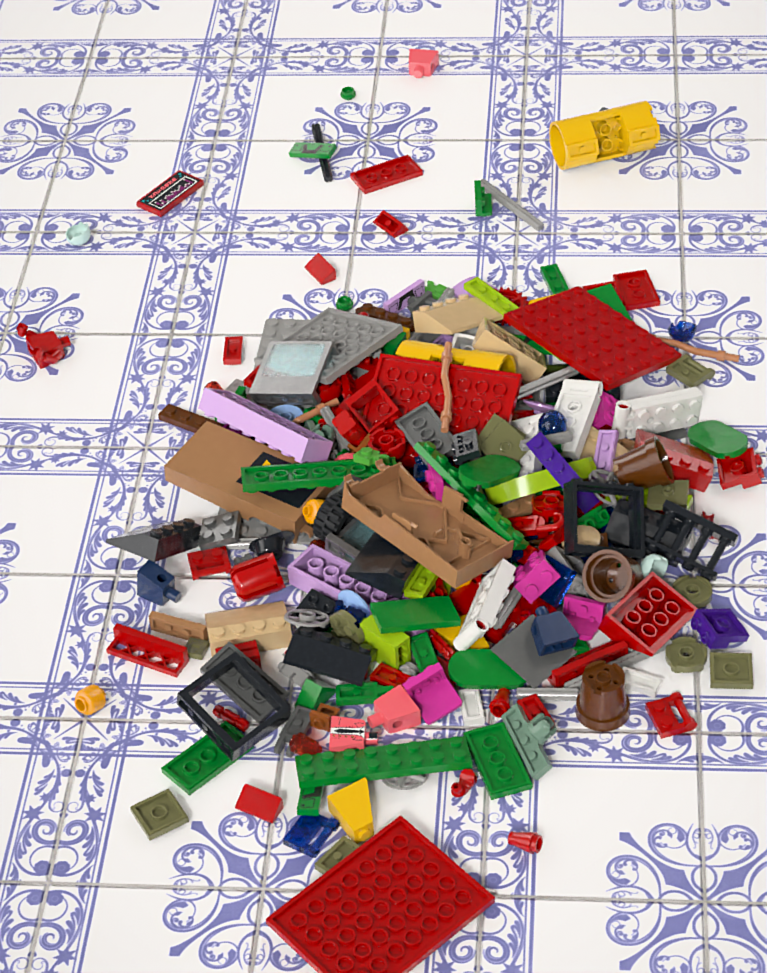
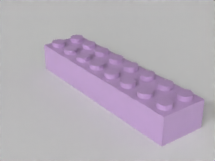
[198,387,333,463]
[287,544,430,637]

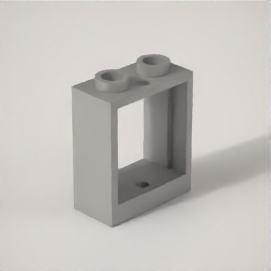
[545,546,592,599]

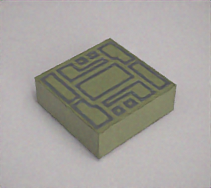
[185,637,210,660]

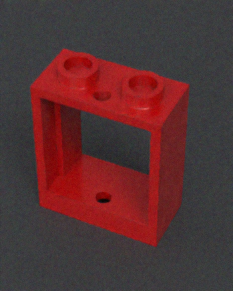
[344,378,403,434]

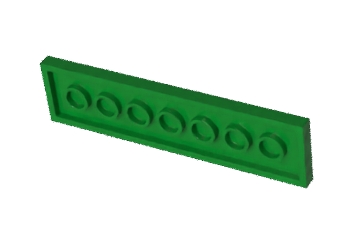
[241,457,397,493]
[295,736,473,789]

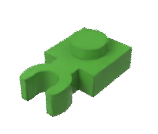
[425,280,447,300]
[353,447,390,466]

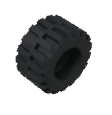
[313,493,358,541]

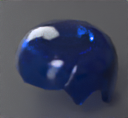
[668,321,697,342]
[538,410,568,435]

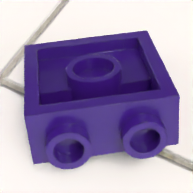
[691,608,750,649]

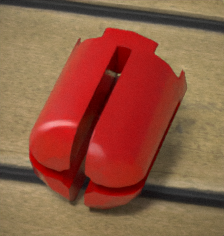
[531,490,564,540]
[230,552,286,602]

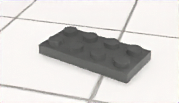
[394,402,454,468]
[200,641,289,724]

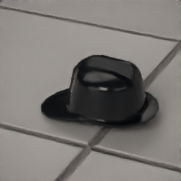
[249,531,295,560]

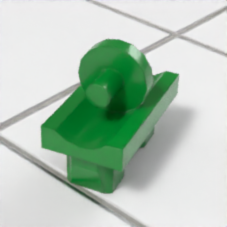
[577,505,610,530]

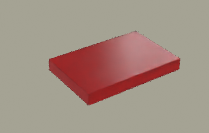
[613,269,660,311]

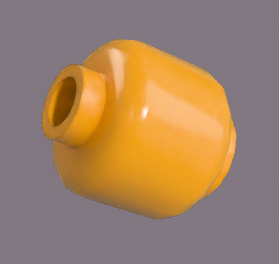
[302,499,325,524]
[74,684,106,715]

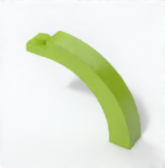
[485,457,596,505]

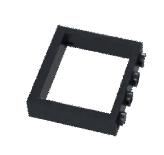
[563,478,645,561]
[176,651,292,762]

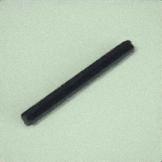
[311,123,333,182]

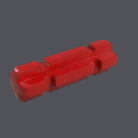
[427,629,456,660]
[212,704,250,732]

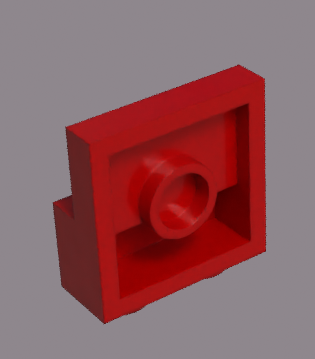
[716,447,765,490]

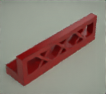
[106,623,189,678]
[547,640,628,688]

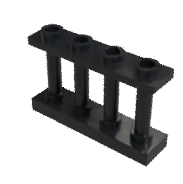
[645,499,738,581]

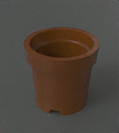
[613,436,675,490]
[582,549,644,603]
[575,660,630,732]

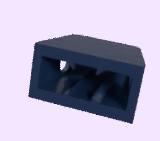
[137,560,182,606]
[531,606,579,657]

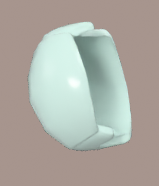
[65,222,91,246]
[640,554,668,579]

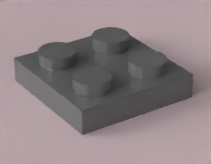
[198,511,241,551]

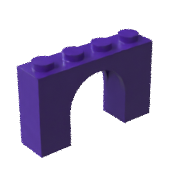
[526,431,600,514]

